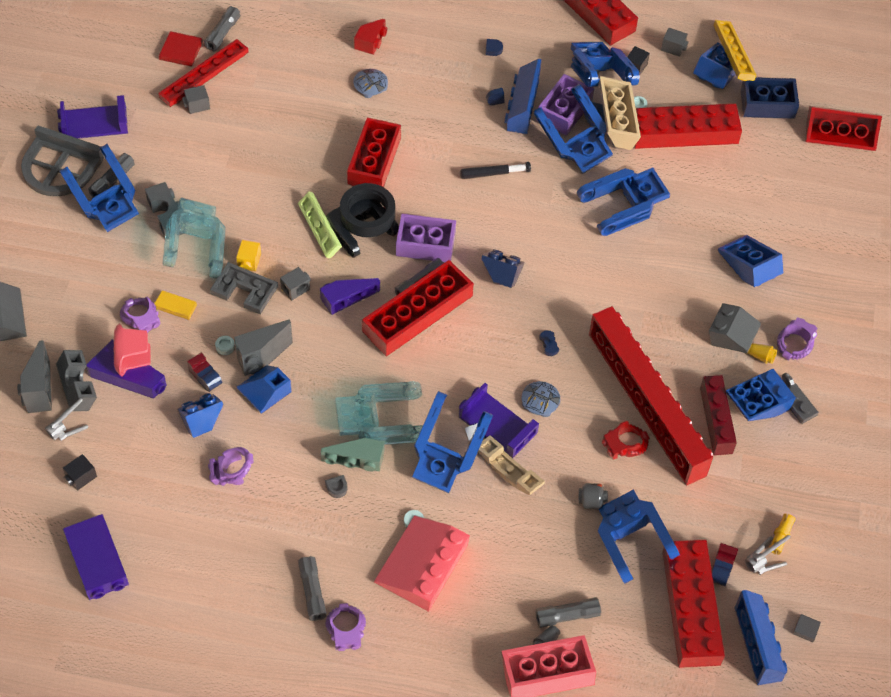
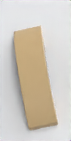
[478,436,545,495]

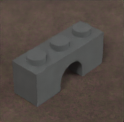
[145,182,188,240]
[56,350,97,411]

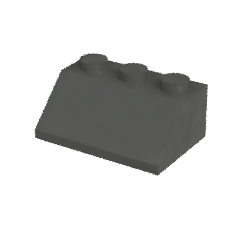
[0,282,27,341]

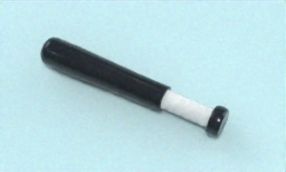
[460,162,531,179]

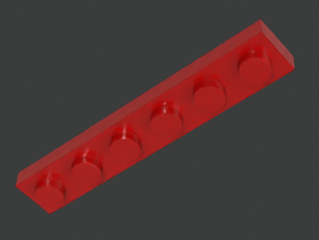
[158,39,249,107]

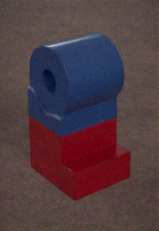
[187,352,222,392]
[712,543,738,586]

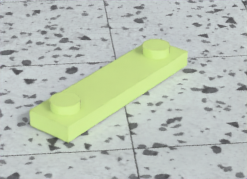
[298,192,342,258]

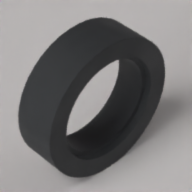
[340,183,395,237]

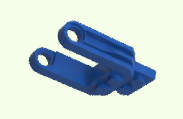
[571,42,640,87]
[533,84,613,174]
[60,144,139,232]
[577,168,670,236]
[412,391,493,493]
[598,489,680,584]

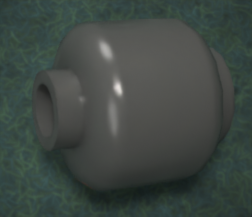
[579,483,608,509]

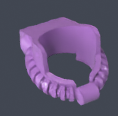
[120,296,160,333]
[777,317,818,361]
[208,447,254,486]
[325,603,366,651]

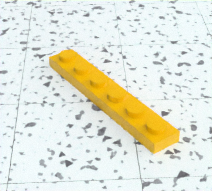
[713,20,756,81]

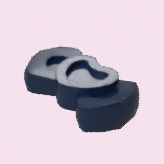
[539,330,559,357]

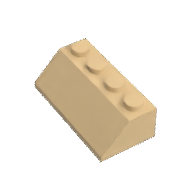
[599,76,641,150]

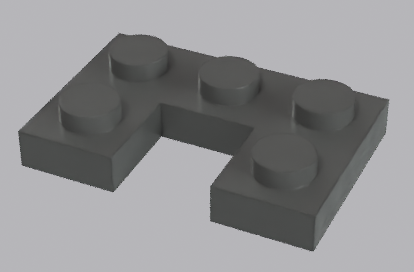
[210,262,278,315]

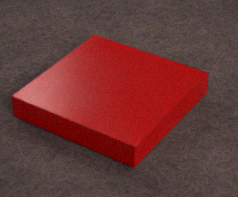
[159,31,203,67]

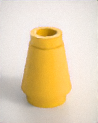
[748,343,777,364]

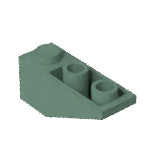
[321,438,385,472]

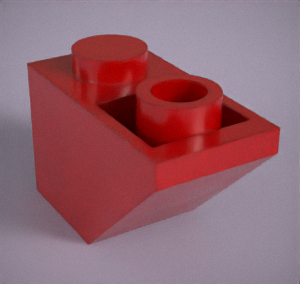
[354,19,388,55]

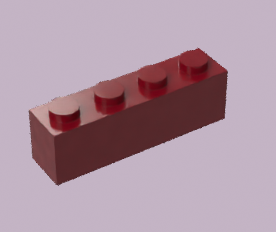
[700,375,737,456]

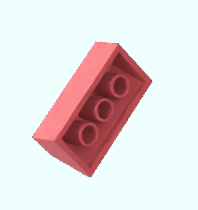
[501,635,596,697]

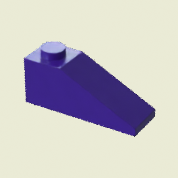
[320,278,380,315]

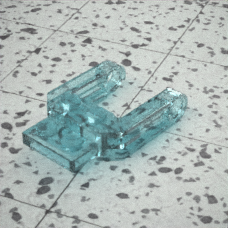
[163,197,226,279]
[335,381,423,445]

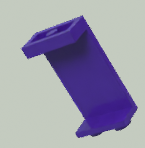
[57,95,128,139]
[459,383,539,458]
[63,514,129,600]

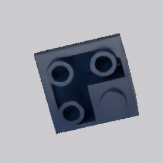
[481,249,525,288]

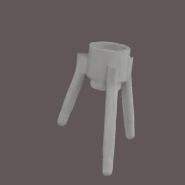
[45,398,88,441]
[745,535,791,575]

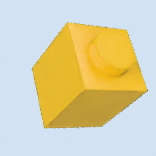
[236,240,261,271]

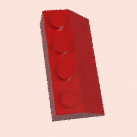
[806,106,882,151]

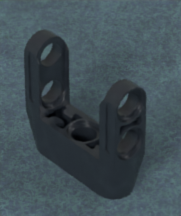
[326,199,399,258]

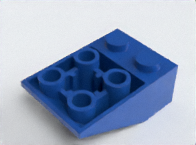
[726,369,796,421]

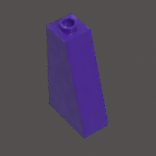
[86,339,167,399]

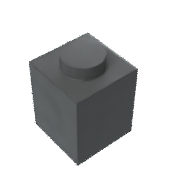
[661,28,689,57]
[182,85,210,114]

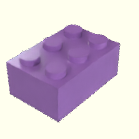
[536,74,594,136]
[396,214,456,262]

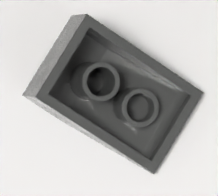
[234,319,293,376]
[17,340,52,413]

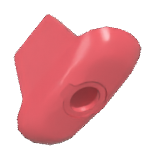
[113,323,151,376]

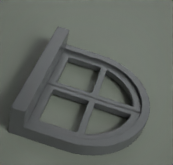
[21,125,104,196]

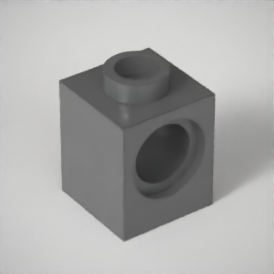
[280,267,311,301]

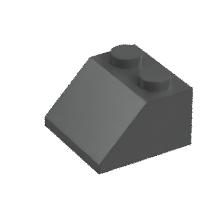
[709,303,761,353]

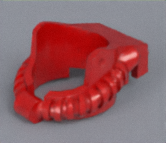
[602,421,650,460]

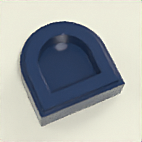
[486,39,503,56]
[486,88,505,106]

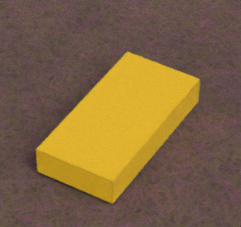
[155,290,197,320]

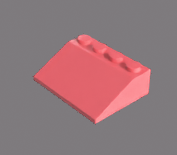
[374,516,470,612]

